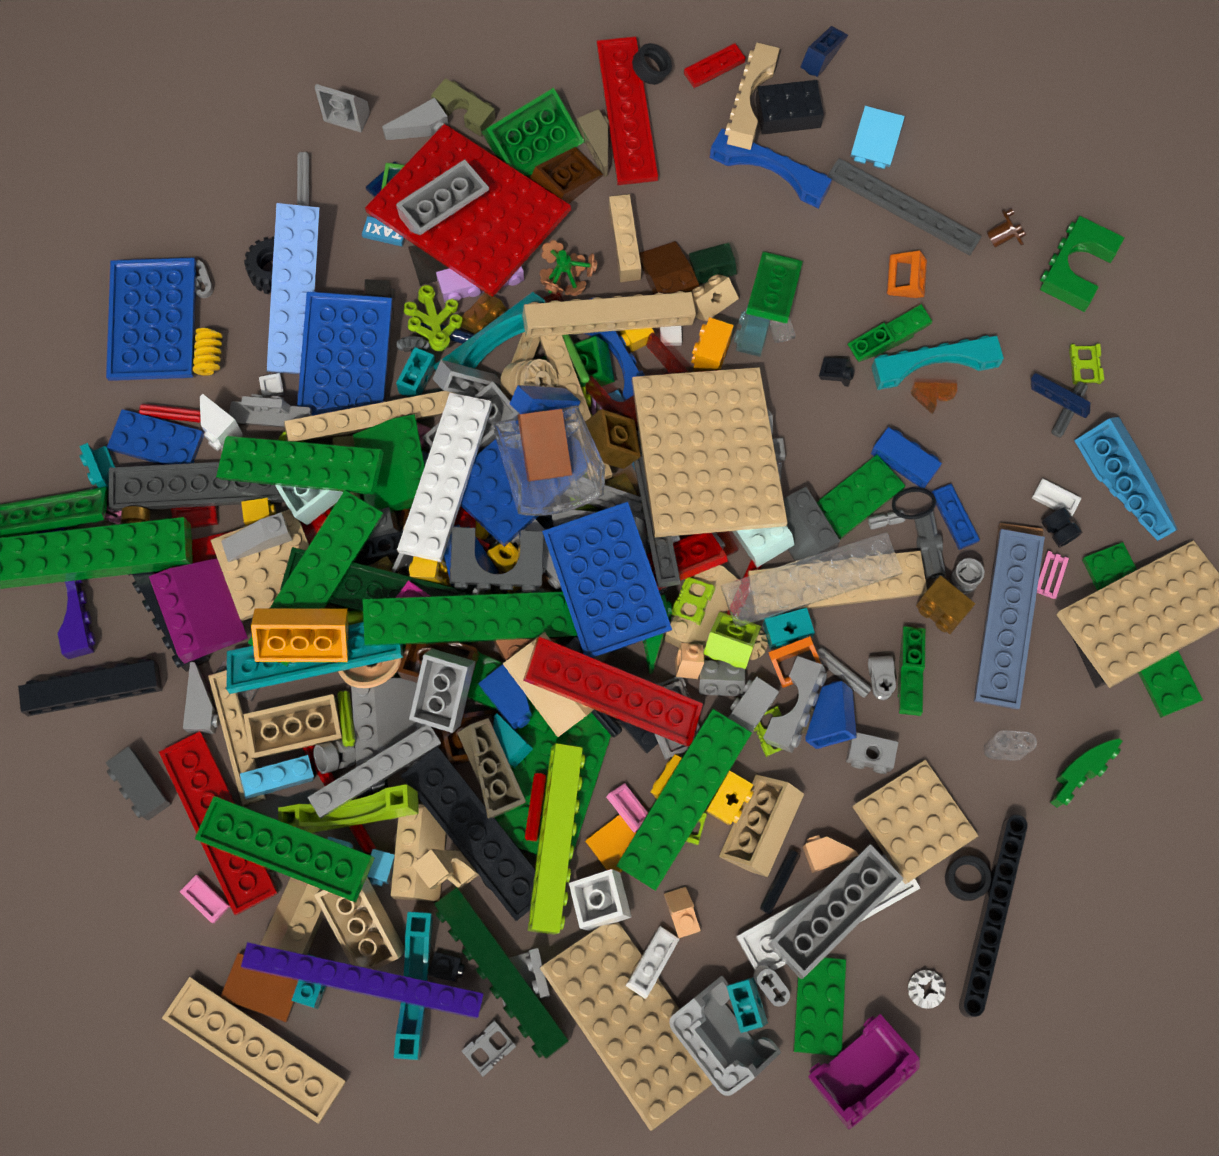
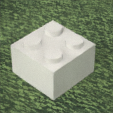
[569,869,632,931]

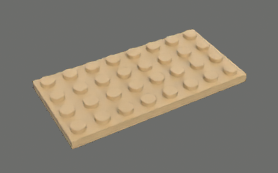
[1057,540,1219,688]
[540,922,712,1131]

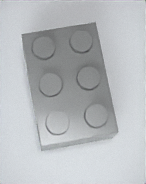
[409,649,476,733]

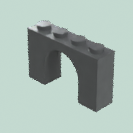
[449,527,543,591]

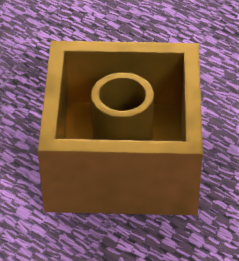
[585,409,641,469]
[916,575,975,634]

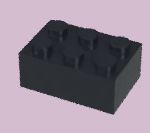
[755,80,824,135]

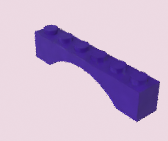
[37,527,96,660]

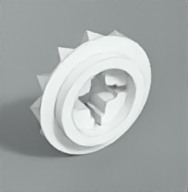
[908,970,946,1009]

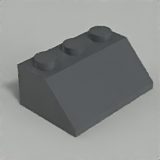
[783,487,840,565]

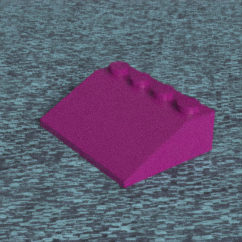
[149,558,248,664]

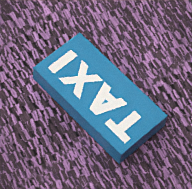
[362,216,405,247]

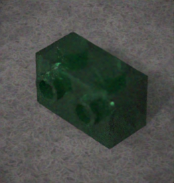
[689,243,737,284]

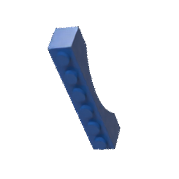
[710,128,832,209]
[583,297,645,418]

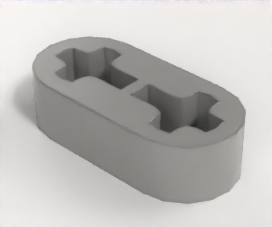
[195,260,213,298]
[754,965,790,1007]

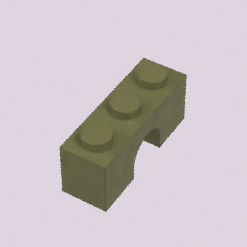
[431,78,495,137]

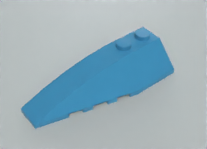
[1074,417,1178,541]

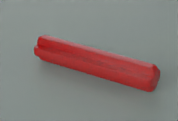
[139,404,201,423]
[525,773,546,841]

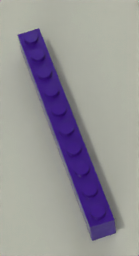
[241,942,483,1019]

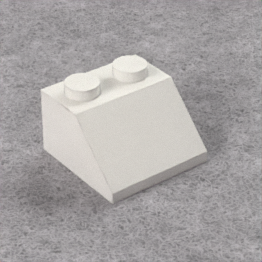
[200,394,243,451]

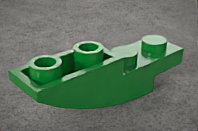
[847,304,932,362]
[897,626,926,716]
[1050,738,1123,808]

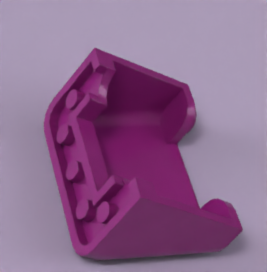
[808,1014,920,1130]

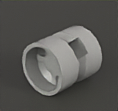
[950,558,985,594]
[313,739,356,774]

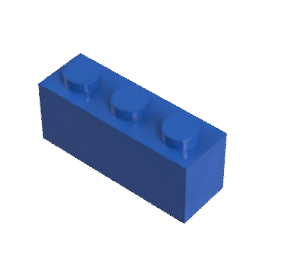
[510,385,581,420]
[871,427,942,489]

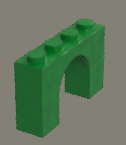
[1040,216,1125,312]

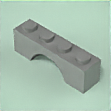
[763,656,827,753]

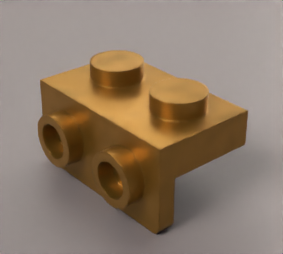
[461,293,507,334]

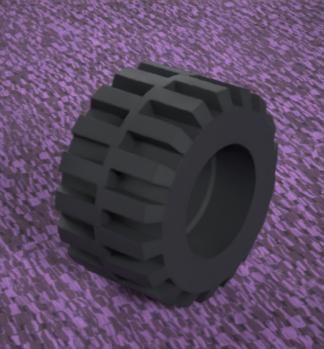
[244,236,274,295]

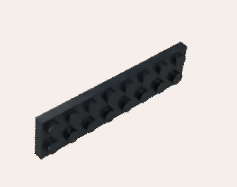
[401,746,535,921]

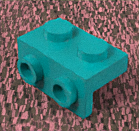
[79,443,115,490]

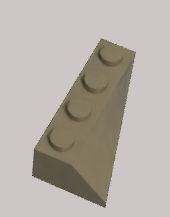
[457,718,526,818]

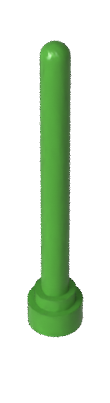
[562,334,589,383]

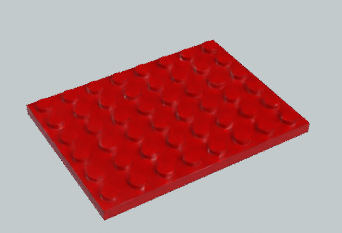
[365,124,571,297]

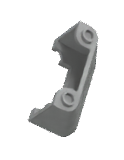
[669,976,782,1096]

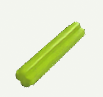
[337,691,355,747]

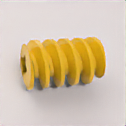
[193,328,223,376]

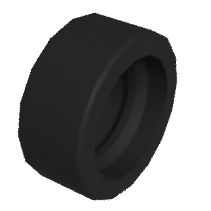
[632,43,672,85]
[945,855,992,901]

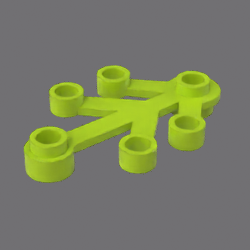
[404,285,463,351]

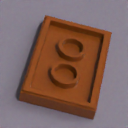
[517,409,572,482]
[221,953,298,1022]

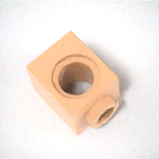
[675,643,704,679]

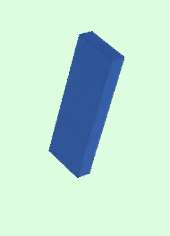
[932,484,980,550]

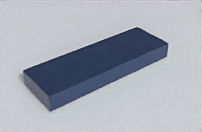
[1031,373,1091,418]

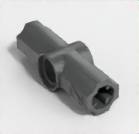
[914,511,946,579]

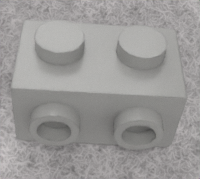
[699,660,745,696]

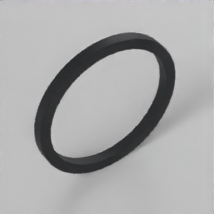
[892,488,936,520]

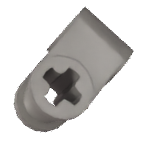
[868,656,896,700]

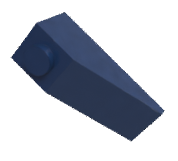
[800,26,848,77]

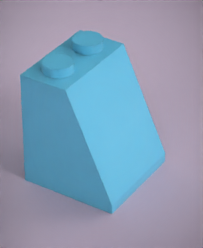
[850,106,905,169]

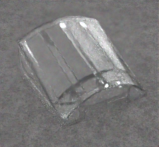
[493,405,605,516]

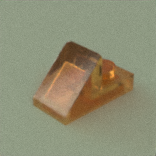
[911,382,957,414]

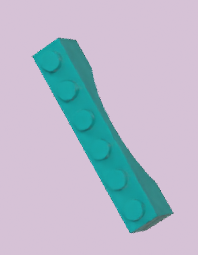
[433,292,546,371]
[871,335,1004,390]
[394,912,434,1060]

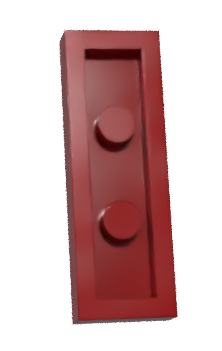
[684,43,745,88]

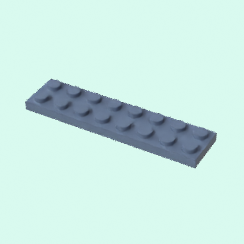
[974,529,1045,710]

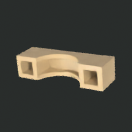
[609,194,641,282]

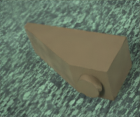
[577,109,609,177]

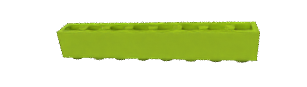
[527,743,585,935]

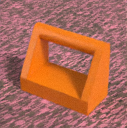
[887,250,927,298]
[768,636,822,688]

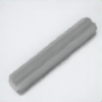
[297,152,309,206]
[817,648,871,697]

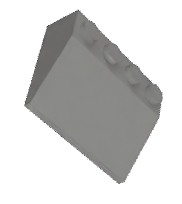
[351,678,427,770]

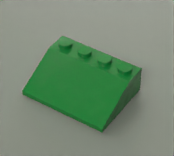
[481,88,585,177]
[353,414,425,511]

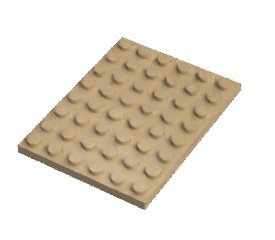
[632,367,787,538]

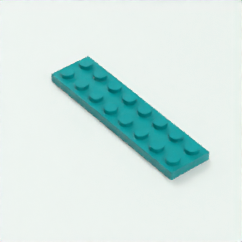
[226,622,403,694]

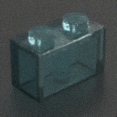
[734,305,770,357]

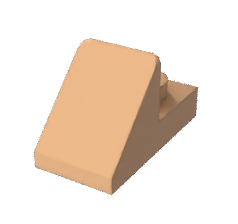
[664,887,701,938]

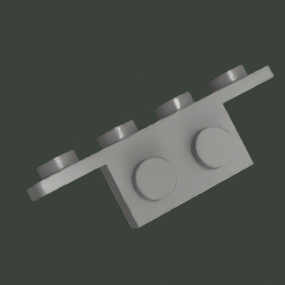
[229,394,312,427]

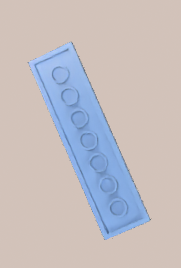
[266,203,319,374]

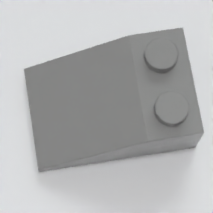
[315,84,370,133]
[474,381,519,450]

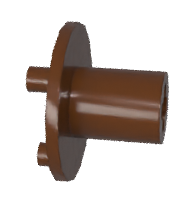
[987,208,1026,248]

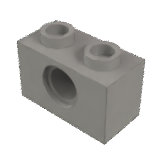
[846,732,898,774]

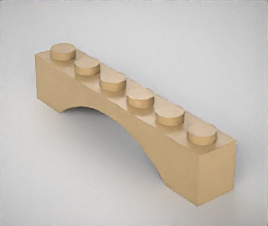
[725,43,780,150]
[412,849,479,889]

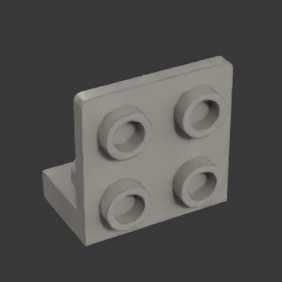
[502,948,550,1006]

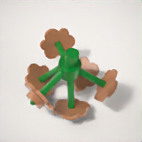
[539,240,598,296]

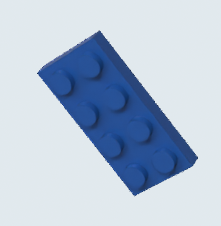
[107,409,204,465]

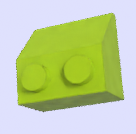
[704,612,761,669]

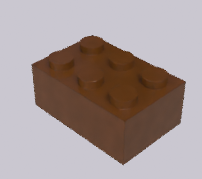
[397,642,480,683]

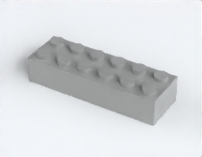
[768,844,904,979]

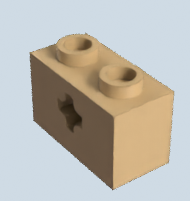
[692,275,739,321]

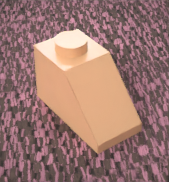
[803,835,858,873]

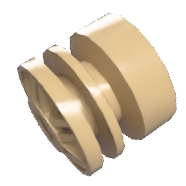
[500,359,558,402]

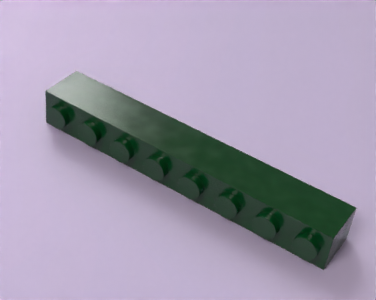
[434,887,569,1060]

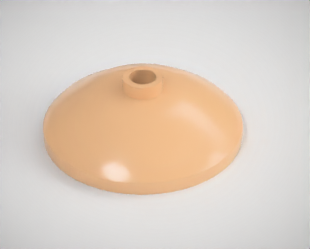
[338,658,401,688]

